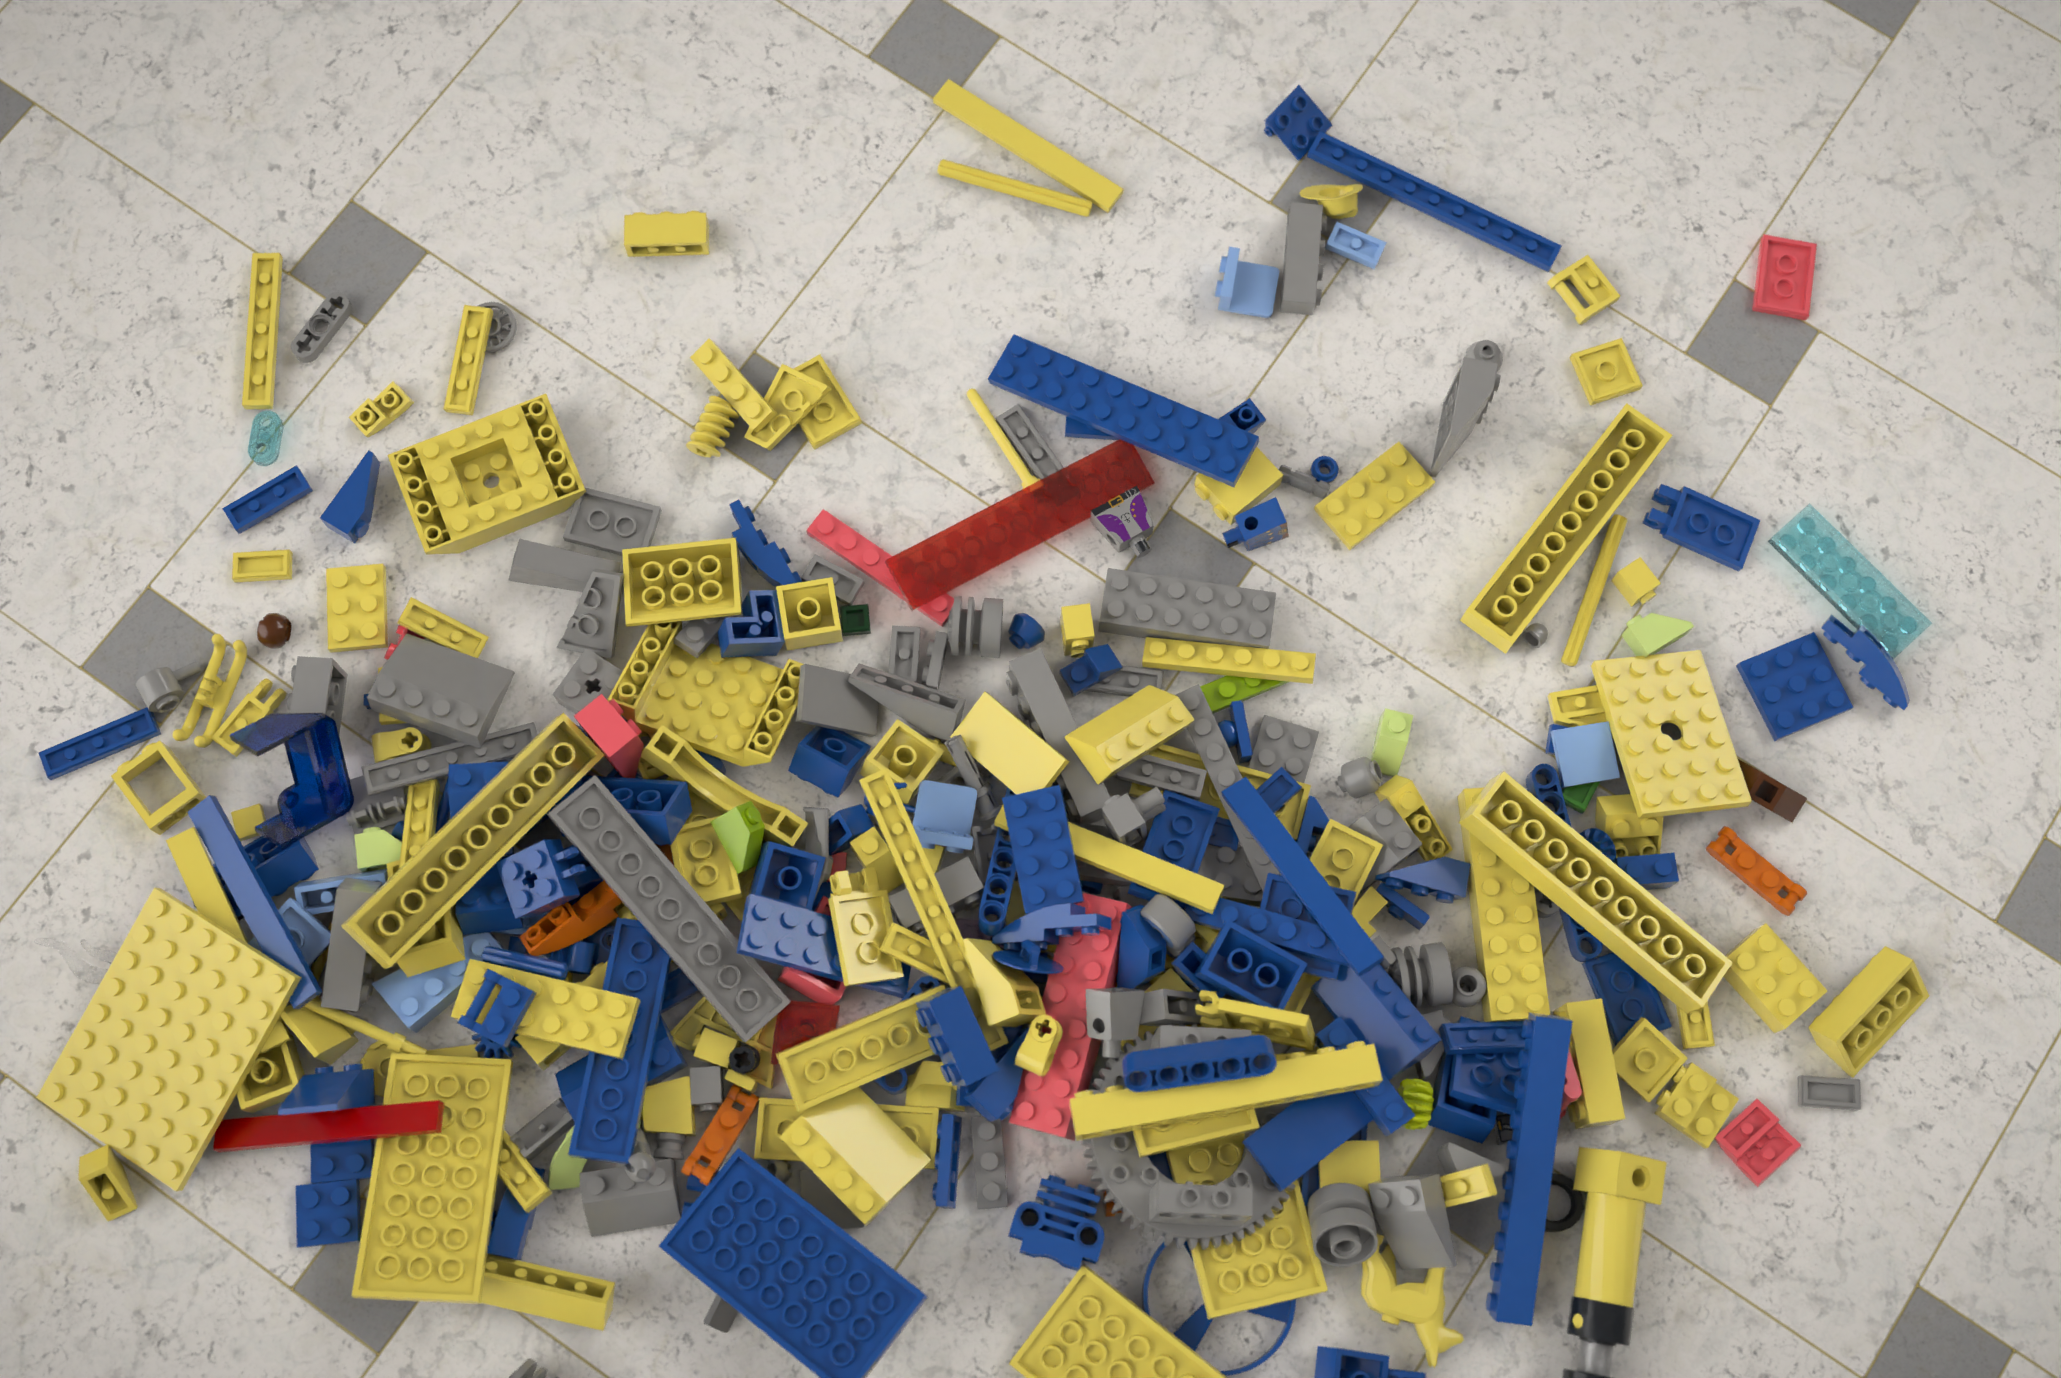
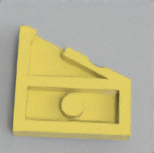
[1547,685,1613,739]

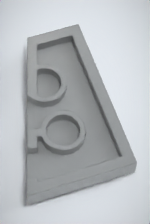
[557,569,624,658]

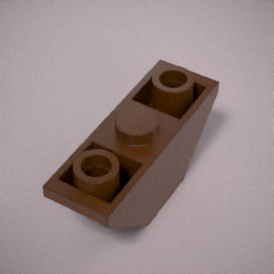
[1737,758,1807,822]

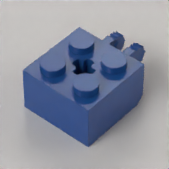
[496,839,587,919]

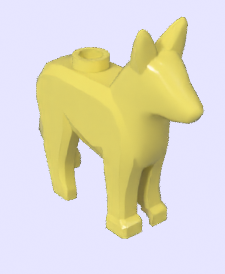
[1361,1234,1464,1367]

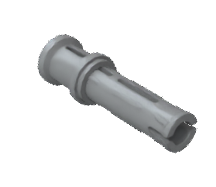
[944,735,1002,821]

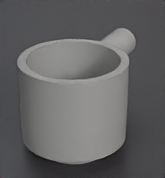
[136,662,201,713]

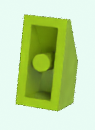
[711,801,765,874]

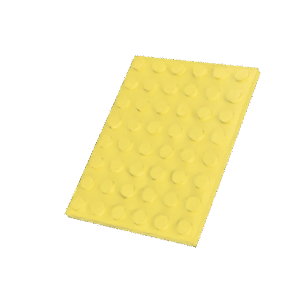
[36,888,301,1191]

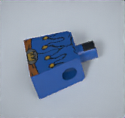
[1222,497,1289,551]

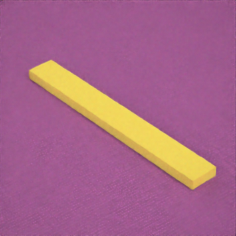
[933,79,1124,213]
[994,805,1224,914]
[166,827,292,1053]

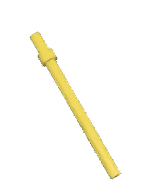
[303,998,427,1055]

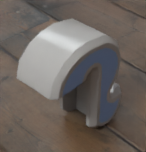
[1140,894,1196,958]

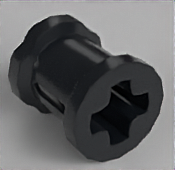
[729,1045,761,1073]

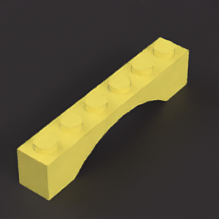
[641,725,808,848]

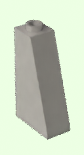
[509,539,623,592]

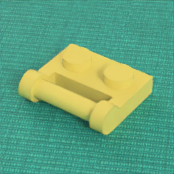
[1547,255,1620,325]

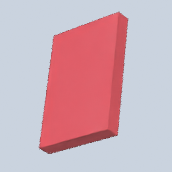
[1752,234,1817,320]

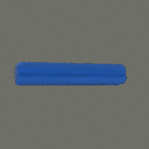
[482,946,569,980]

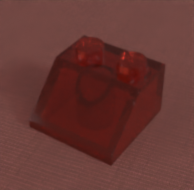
[771,1000,840,1065]

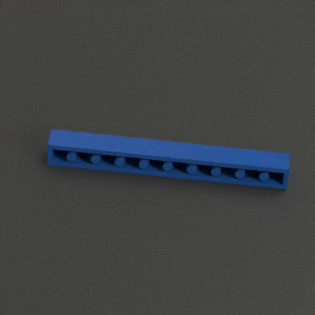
[1486,1012,1573,1326]

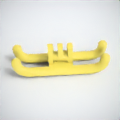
[172,634,247,748]

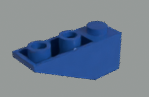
[1375,857,1470,904]

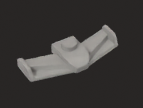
[798,807,833,901]

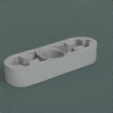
[291,292,352,363]

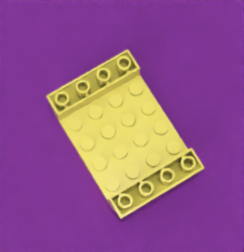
[608,621,804,767]

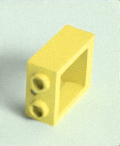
[111,740,206,835]

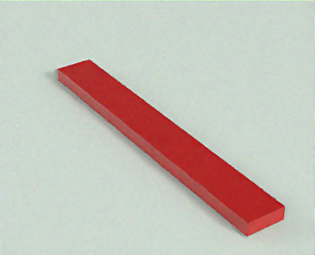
[213,1100,444,1153]

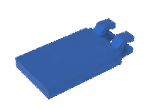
[1642,484,1760,571]

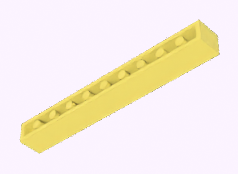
[1069,1041,1382,1141]

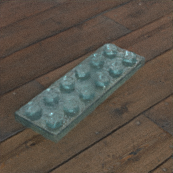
[1768,503,1932,659]

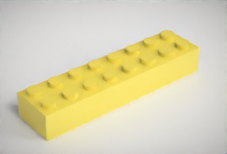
[1457,788,1550,1022]

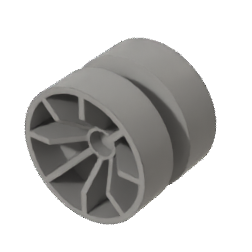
[1307,1183,1378,1267]

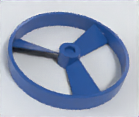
[1142,1241,1296,1376]

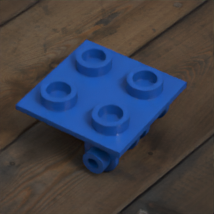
[1264,85,1333,161]

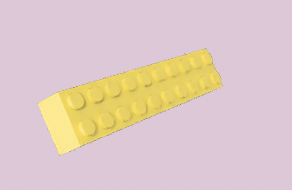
[1460,403,1672,654]
[341,713,605,969]
[1458,771,1733,1013]

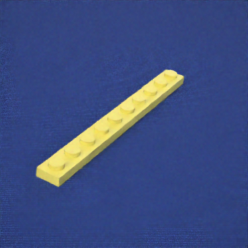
[859,768,1009,1051]

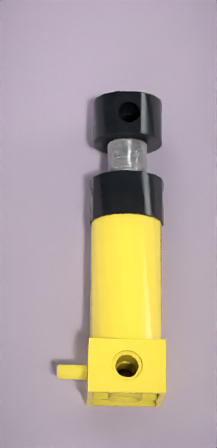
[1562,1147,1667,1378]

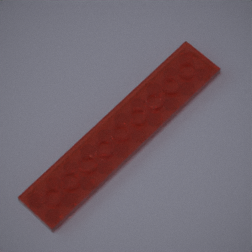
[885,439,1155,611]

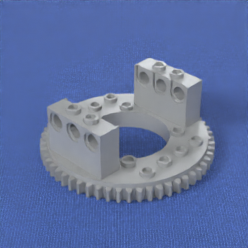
[1081,1023,1297,1250]

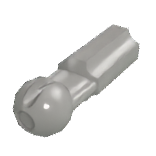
[625,1123,656,1183]

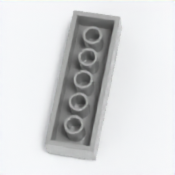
[1098,568,1276,649]
[1006,648,1110,825]

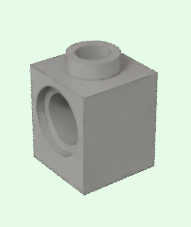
[690,1066,724,1112]

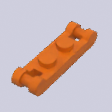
[1706,826,1807,916]
[681,1084,759,1186]

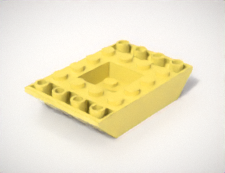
[388,394,586,555]

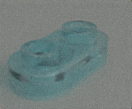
[248,410,284,466]

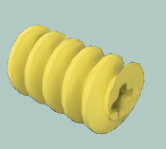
[686,396,739,458]

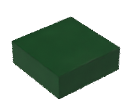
[840,604,871,636]

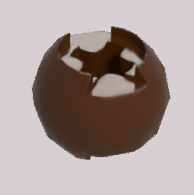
[257,613,291,649]

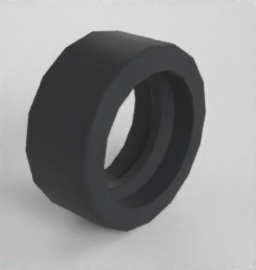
[1545,1173,1584,1232]

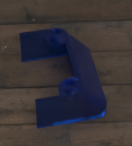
[230,713,354,849]

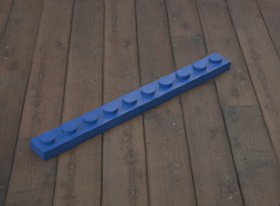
[1307,131,1562,272]

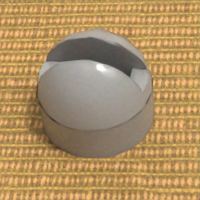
[1522,623,1548,648]
[767,1159,792,1183]

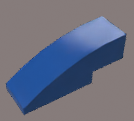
[487,1167,546,1260]

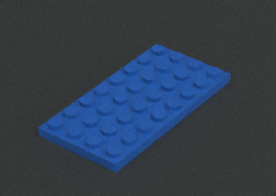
[659,1148,928,1378]

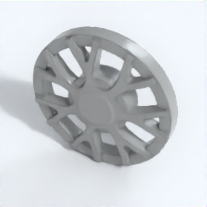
[478,302,517,352]

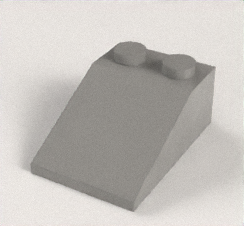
[1348,799,1422,894]
[1368,1173,1457,1270]

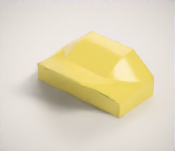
[905,1061,965,1112]

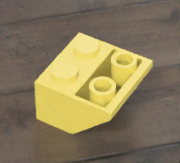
[1595,794,1664,858]

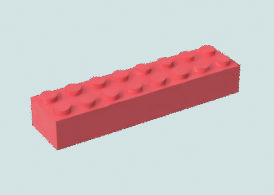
[1009,893,1133,1141]

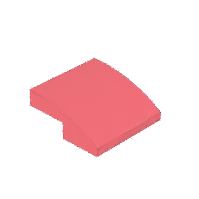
[1714,1099,1801,1187]

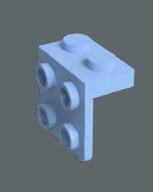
[1215,247,1279,318]
[912,780,977,853]

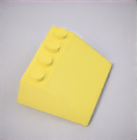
[622,538,742,627]
[779,1087,931,1226]

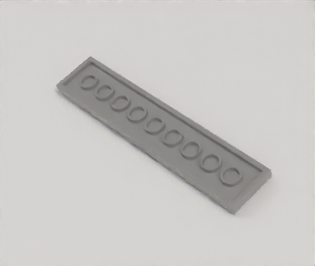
[548,775,791,1042]

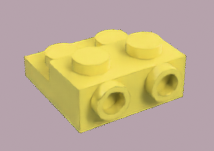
[1654,1063,1739,1149]

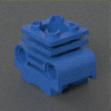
[1008,1175,1104,1271]

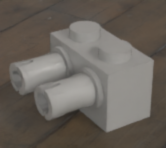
[1102,786,1166,847]

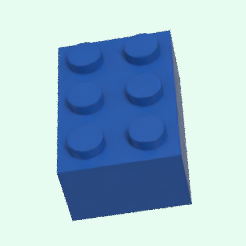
[916,986,999,1086]

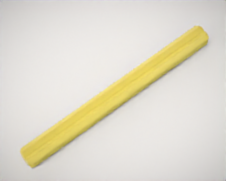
[938,159,1092,217]
[1561,514,1627,667]

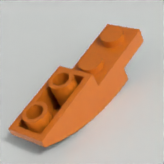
[519,880,622,956]

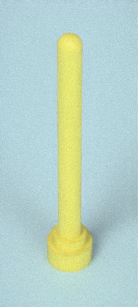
[967,389,1047,501]

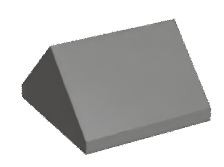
[1437,1142,1507,1177]

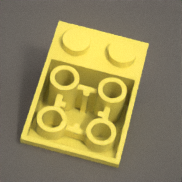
[963,938,1046,1027]

